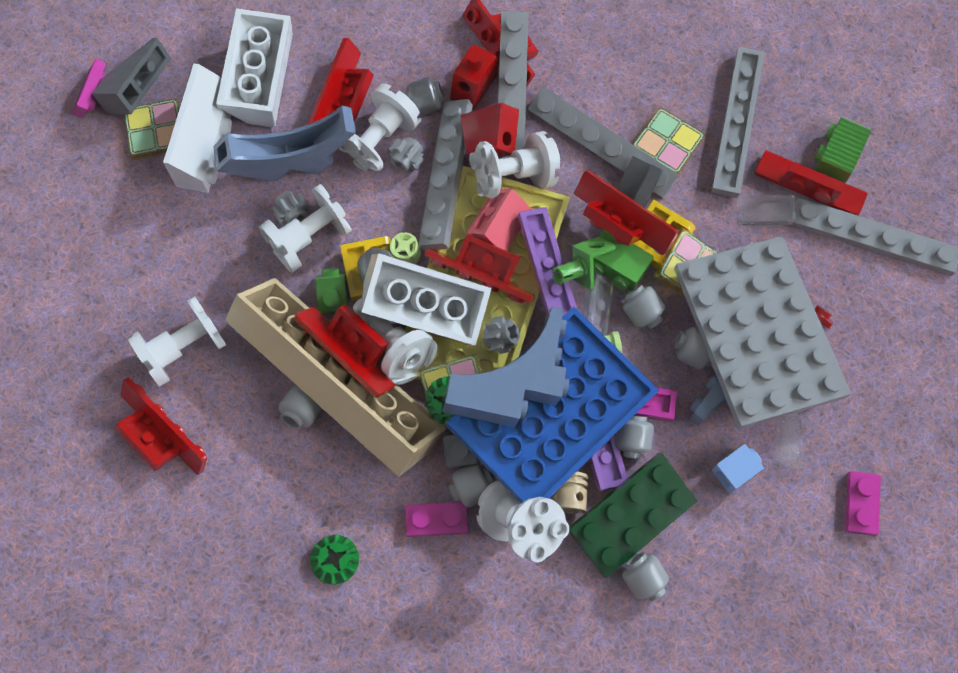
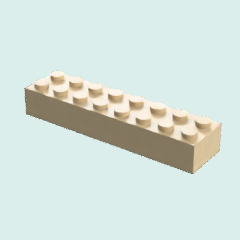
[225,278,447,477]

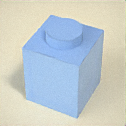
[711,444,764,494]

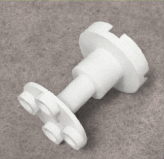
[339,83,421,172]
[469,131,560,199]
[258,184,352,273]
[127,296,226,387]
[353,298,437,384]
[477,480,569,562]

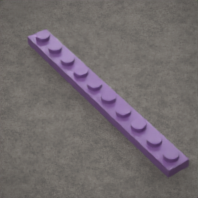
[517,207,628,492]

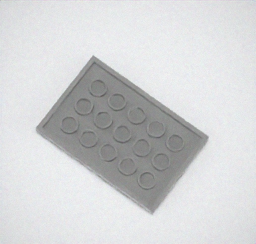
[674,236,851,429]

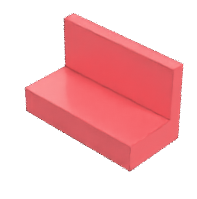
[467,188,532,251]

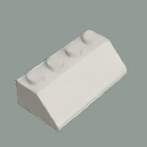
[216,8,293,128]
[163,63,232,193]
[361,253,491,345]

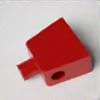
[450,45,499,111]
[461,103,519,159]

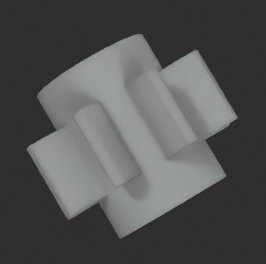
[389,137,424,172]
[272,191,309,225]
[483,316,520,354]

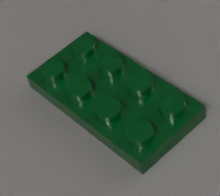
[569,453,697,578]

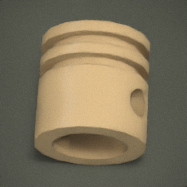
[550,472,588,514]

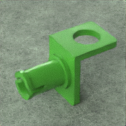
[552,237,615,290]

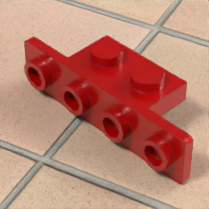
[462,0,539,88]
[307,38,374,125]
[755,150,868,216]
[574,170,678,255]
[424,234,535,304]
[294,304,395,398]
[115,377,207,475]

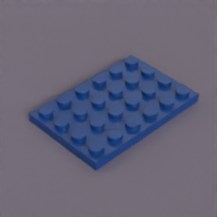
[445,307,659,503]

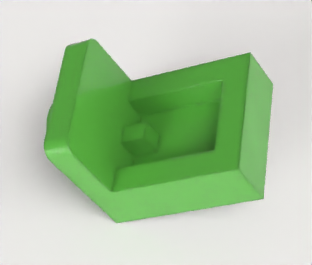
[315,268,348,313]

